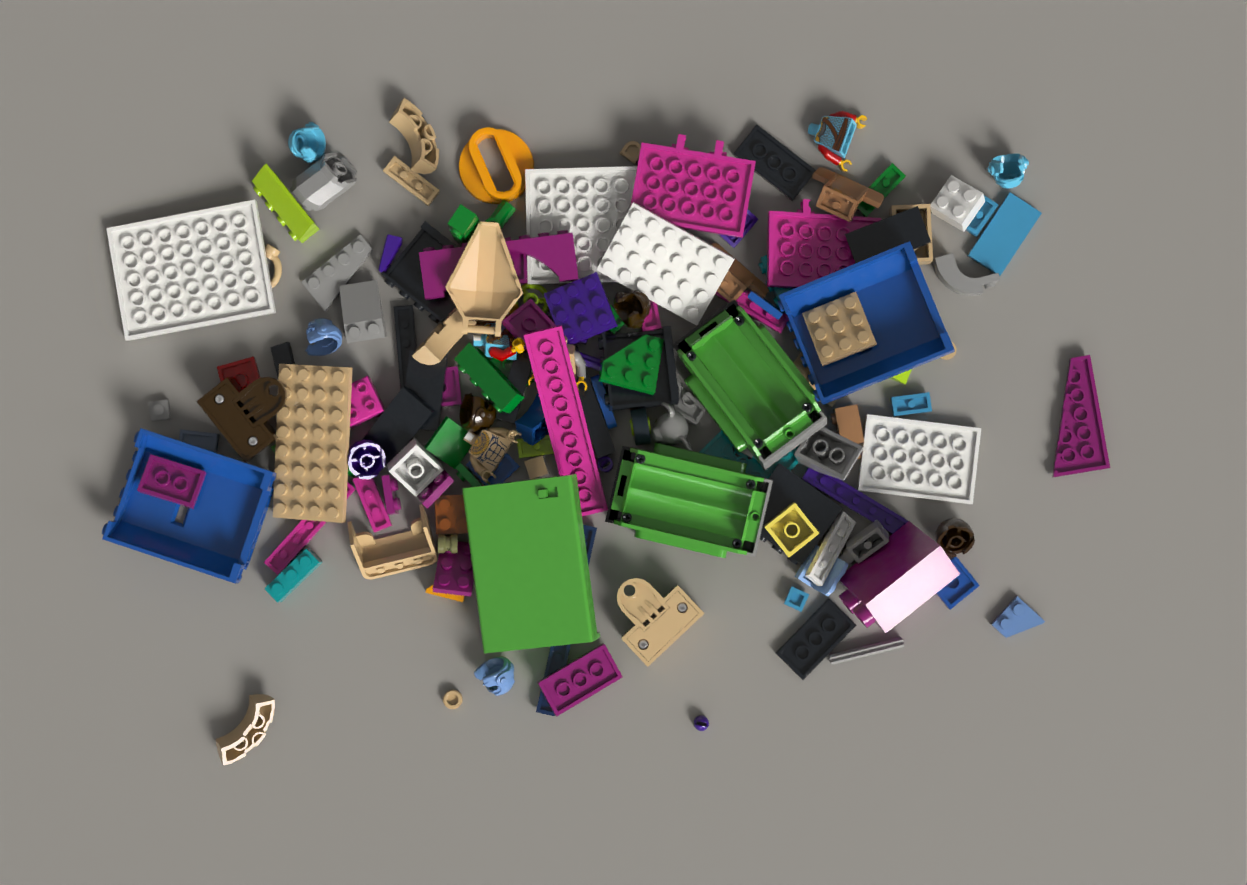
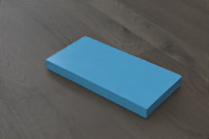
[967,192,1042,277]

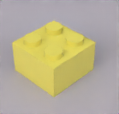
[764,502,819,557]

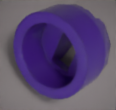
[598,456,614,472]
[693,715,709,731]

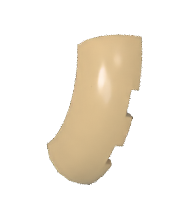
[389,98,439,174]
[412,308,477,365]
[215,694,275,766]

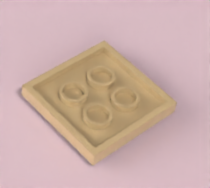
[802,292,877,366]

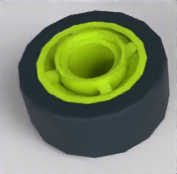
[630,408,651,446]

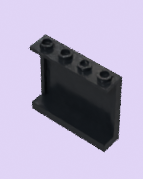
[382,221,458,324]
[598,326,679,411]
[760,463,842,565]

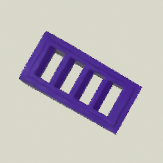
[378,234,404,274]

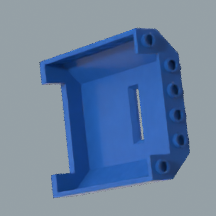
[777,241,955,405]
[102,428,277,584]

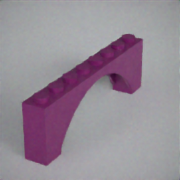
[419,230,579,300]

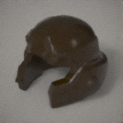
[614,290,651,329]
[459,393,496,432]

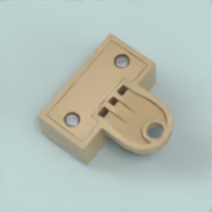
[617,578,705,667]

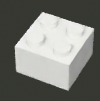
[930,175,985,232]
[387,438,443,496]

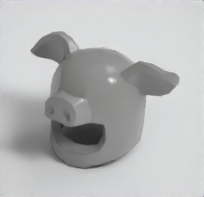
[650,402,692,451]

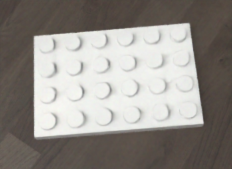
[596,202,735,326]
[857,414,981,505]

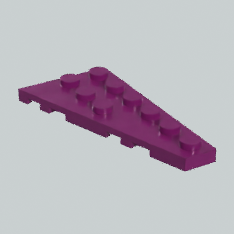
[1052,355,1110,478]

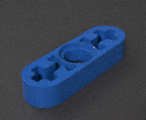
[590,375,618,430]

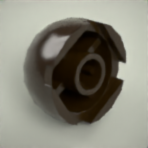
[935,518,975,557]

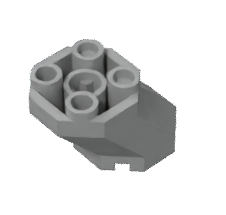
[290,152,357,211]

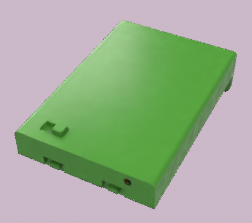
[462,474,600,653]

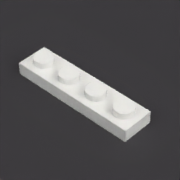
[805,511,856,586]

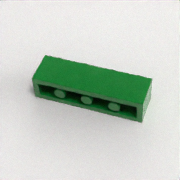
[447,204,480,244]
[454,342,525,414]

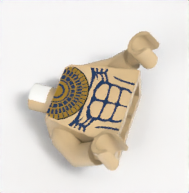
[463,427,521,484]

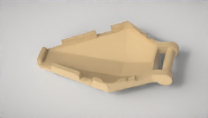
[445,221,523,337]

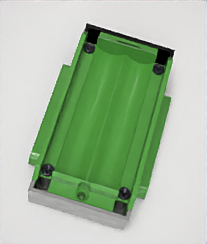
[672,299,827,470]
[605,443,773,558]

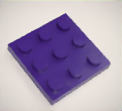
[544,272,618,345]

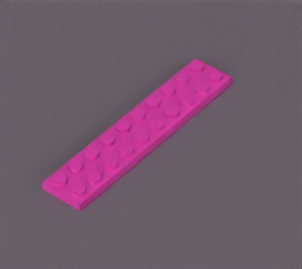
[524,325,608,516]

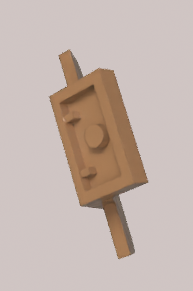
[812,167,884,222]
[711,243,769,304]

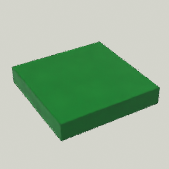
[424,416,472,469]

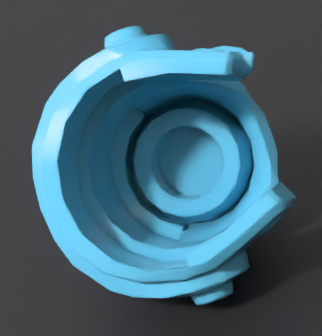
[288,122,326,163]
[987,154,1029,189]

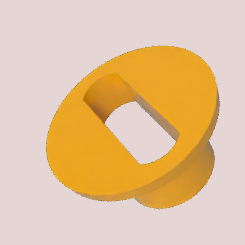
[459,127,534,204]

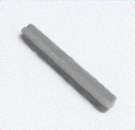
[829,637,904,665]

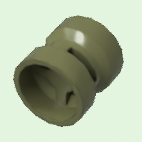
[438,534,457,553]

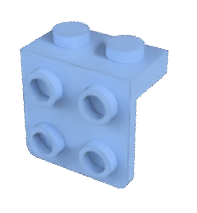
[794,545,848,596]

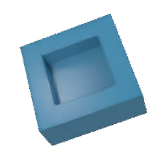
[783,586,809,612]

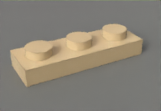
[383,156,440,207]

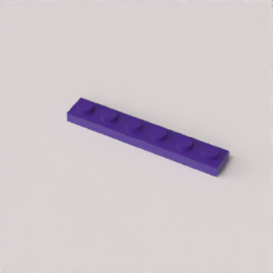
[802,467,909,534]

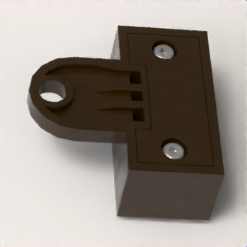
[196,376,287,462]

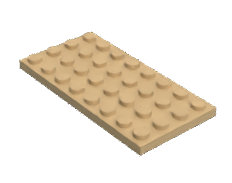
[273,364,352,523]

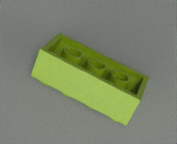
[252,163,320,243]

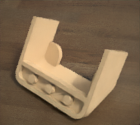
[347,504,437,580]

